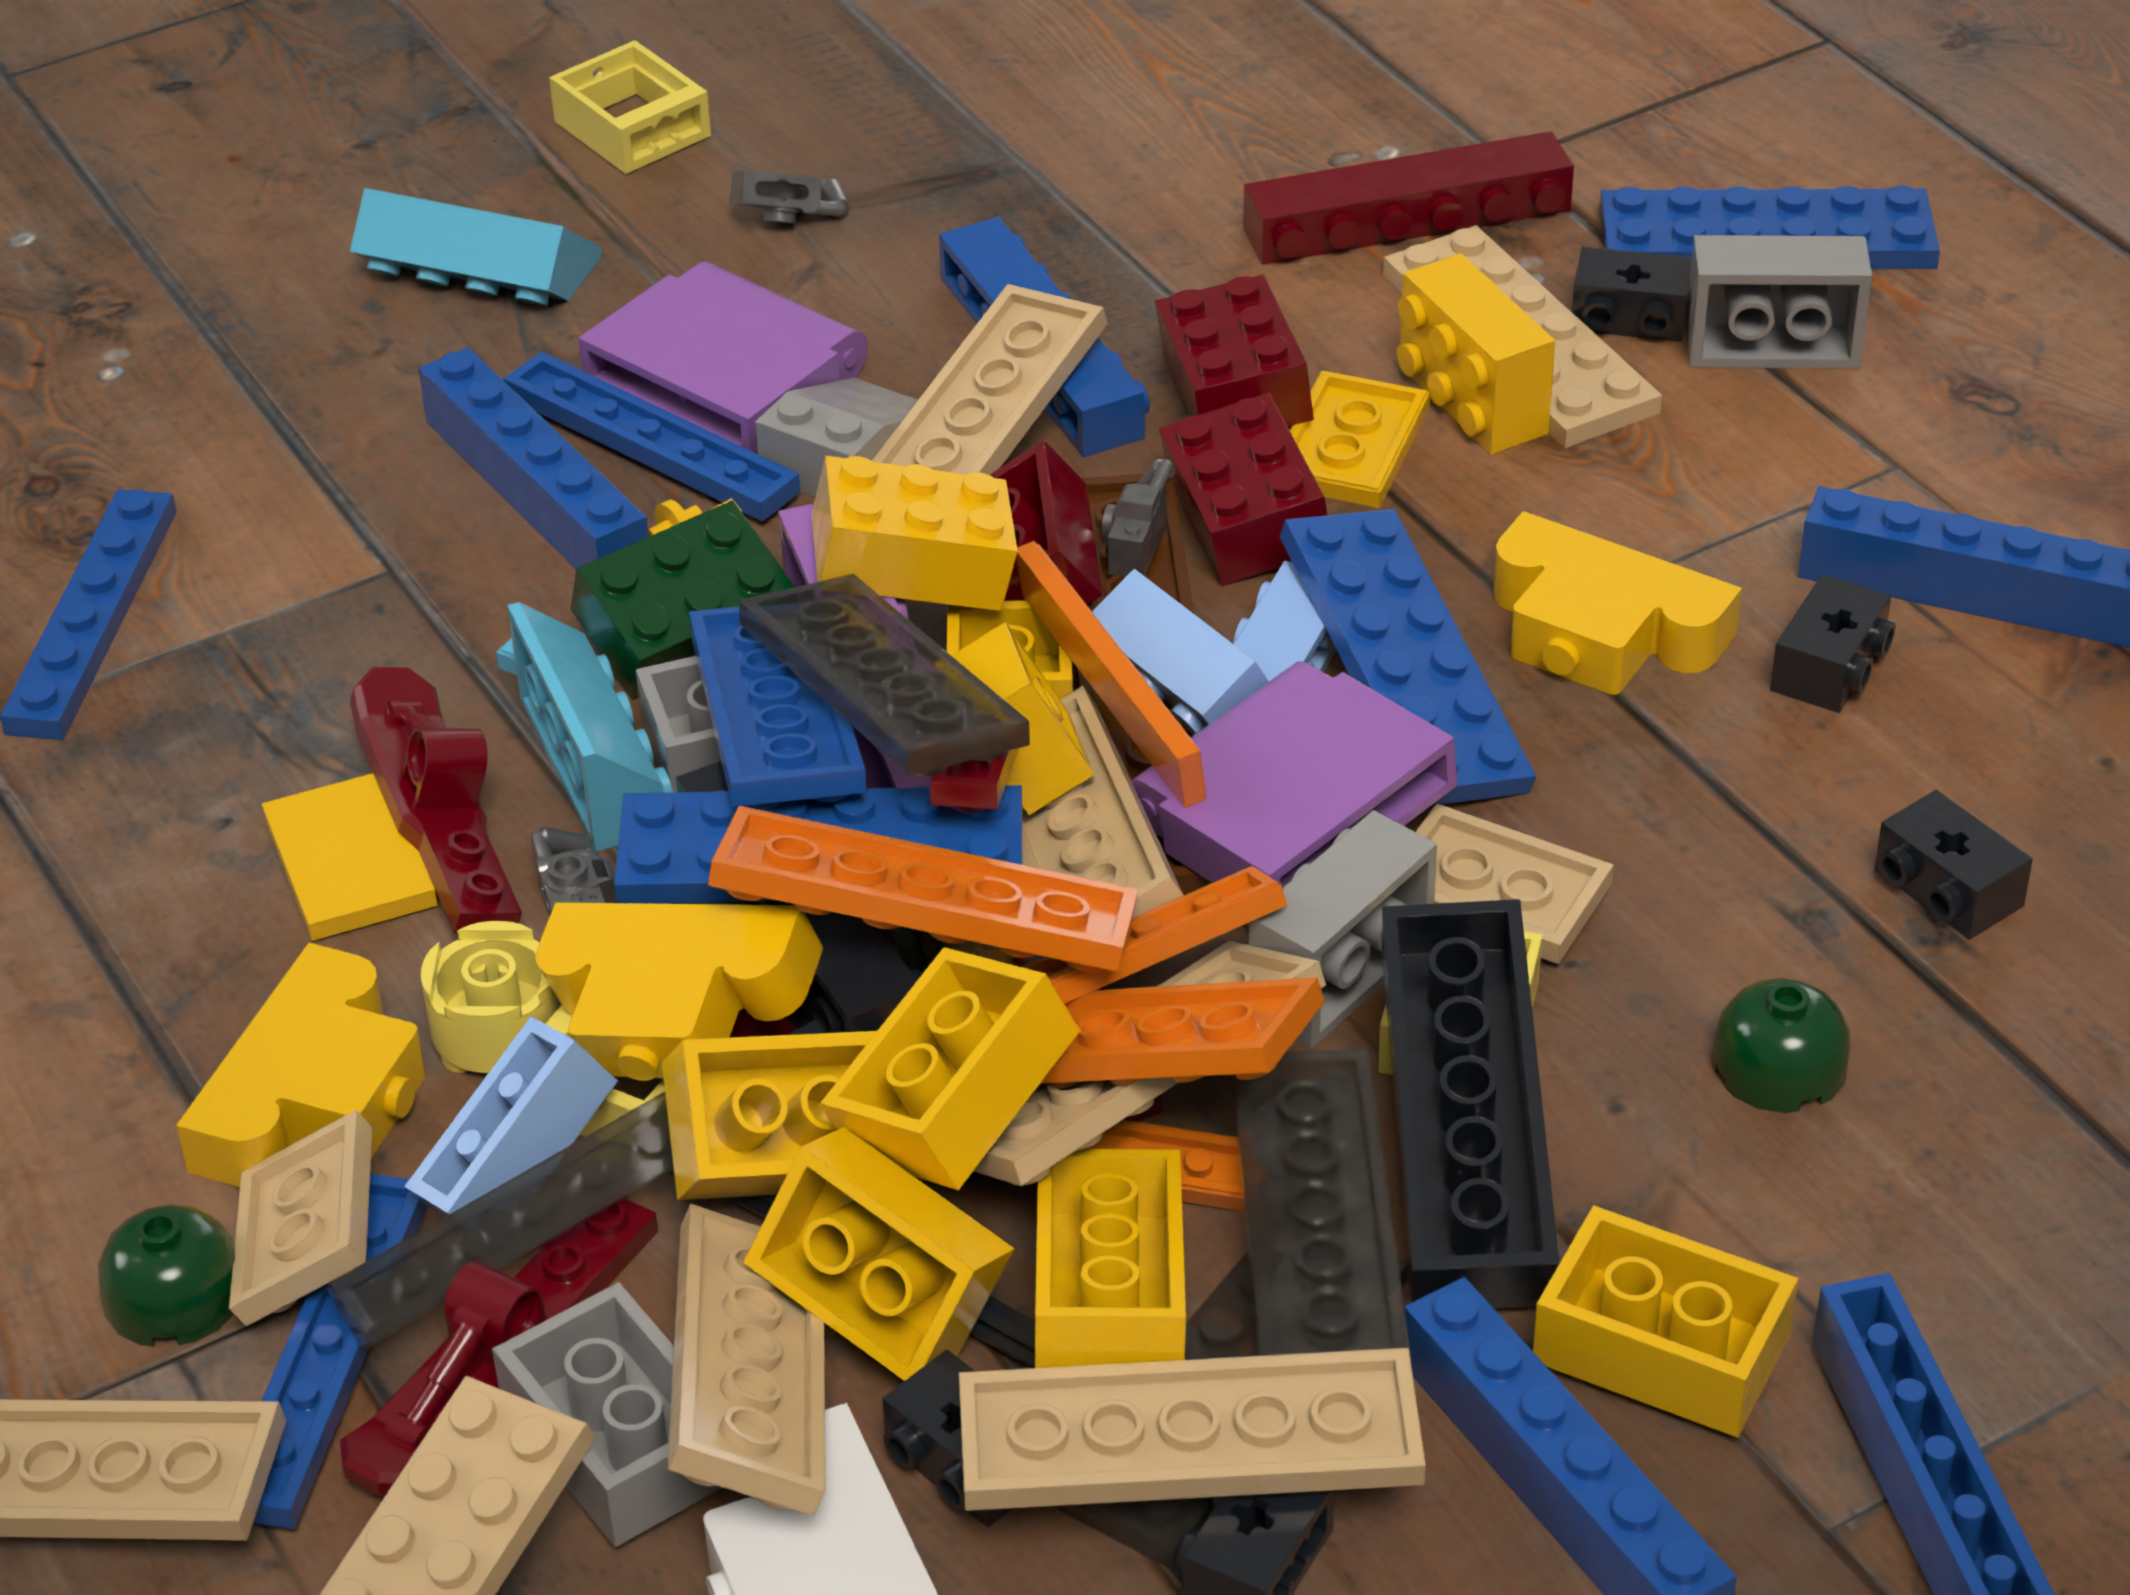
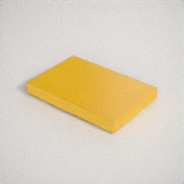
[1290,371,1430,508]
[261,773,438,941]

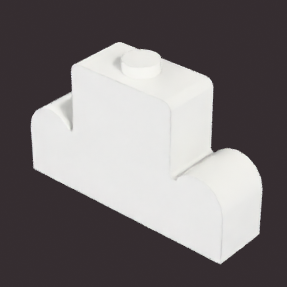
[703,1403,938,1595]

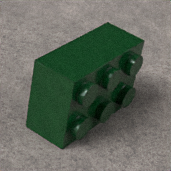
[571,500,797,700]

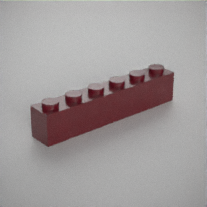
[1243,131,1574,265]

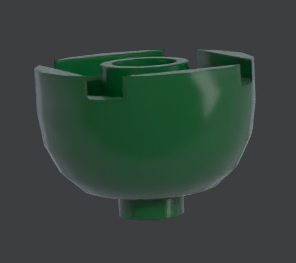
[1711,978,1851,1113]
[98,1204,235,1347]

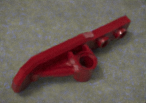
[350,667,522,934]
[339,1186,658,1497]

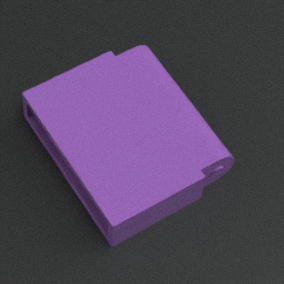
[578,262,868,454]
[1131,661,1458,888]

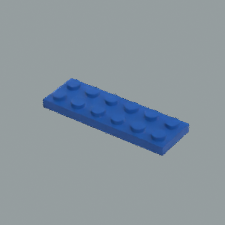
[1600,186,1940,269]
[1280,509,1536,806]
[689,599,866,809]
[614,785,1023,904]

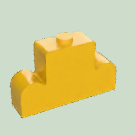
[1493,511,1742,695]
[536,903,823,1081]
[176,943,426,1187]

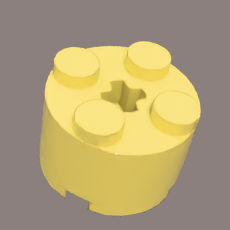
[421,921,561,1073]

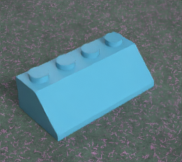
[350,188,603,306]
[507,602,673,852]

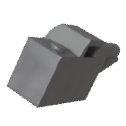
[730,171,849,223]
[1101,459,1175,577]
[531,827,616,917]

